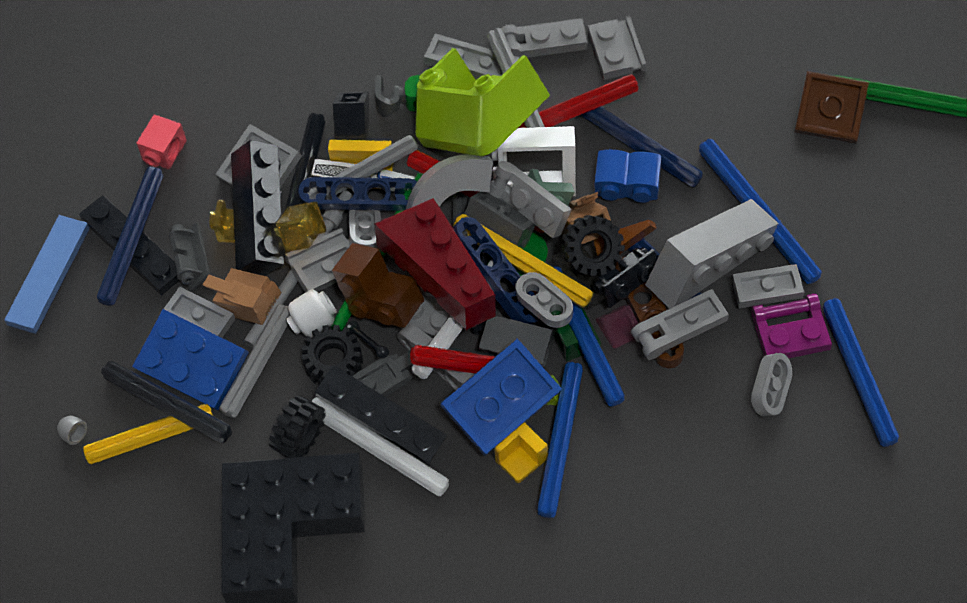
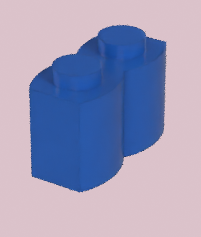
[595,150,661,203]

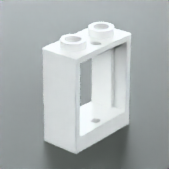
[492,126,576,196]

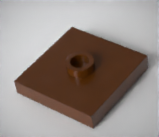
[795,71,869,144]

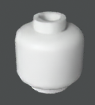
[286,289,337,338]

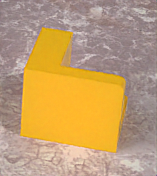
[494,422,548,483]

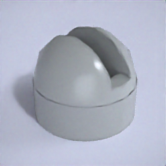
[57,416,87,445]

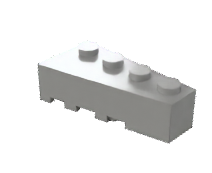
[645,199,779,309]

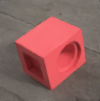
[137,114,187,170]

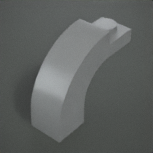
[406,154,493,210]

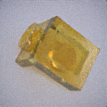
[209,200,235,243]

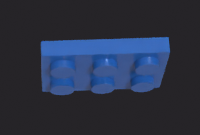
[132,309,249,411]
[440,339,562,456]

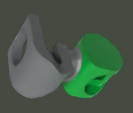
[375,75,420,117]

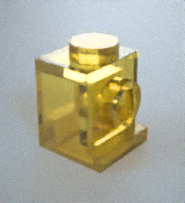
[276,201,327,252]

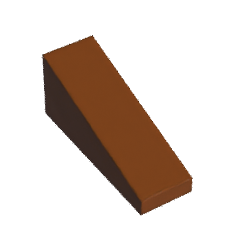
[594,220,657,256]

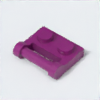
[751,293,832,359]

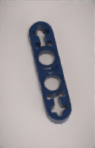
[298,177,417,211]
[452,217,540,325]

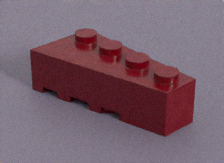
[374,198,496,330]

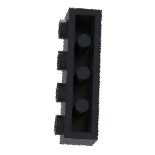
[231,140,285,276]

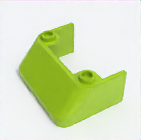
[415,48,550,156]

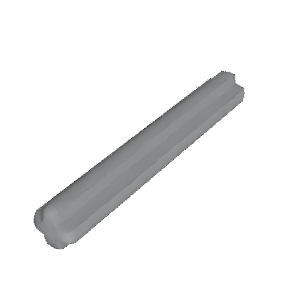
[308,135,418,200]
[219,304,291,418]

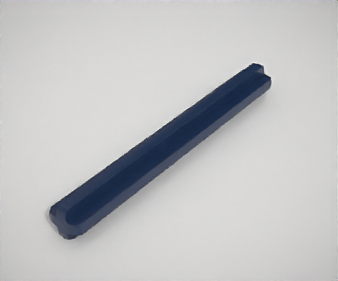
[581,106,703,187]
[97,166,163,306]

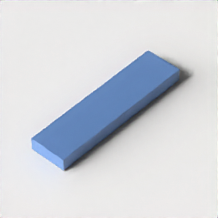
[4,215,90,334]

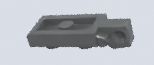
[352,351,414,397]

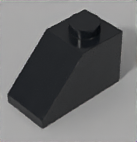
[333,92,369,140]

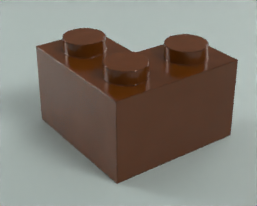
[332,243,424,328]

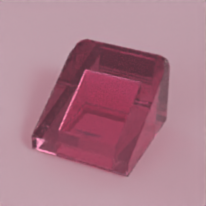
[596,305,638,349]

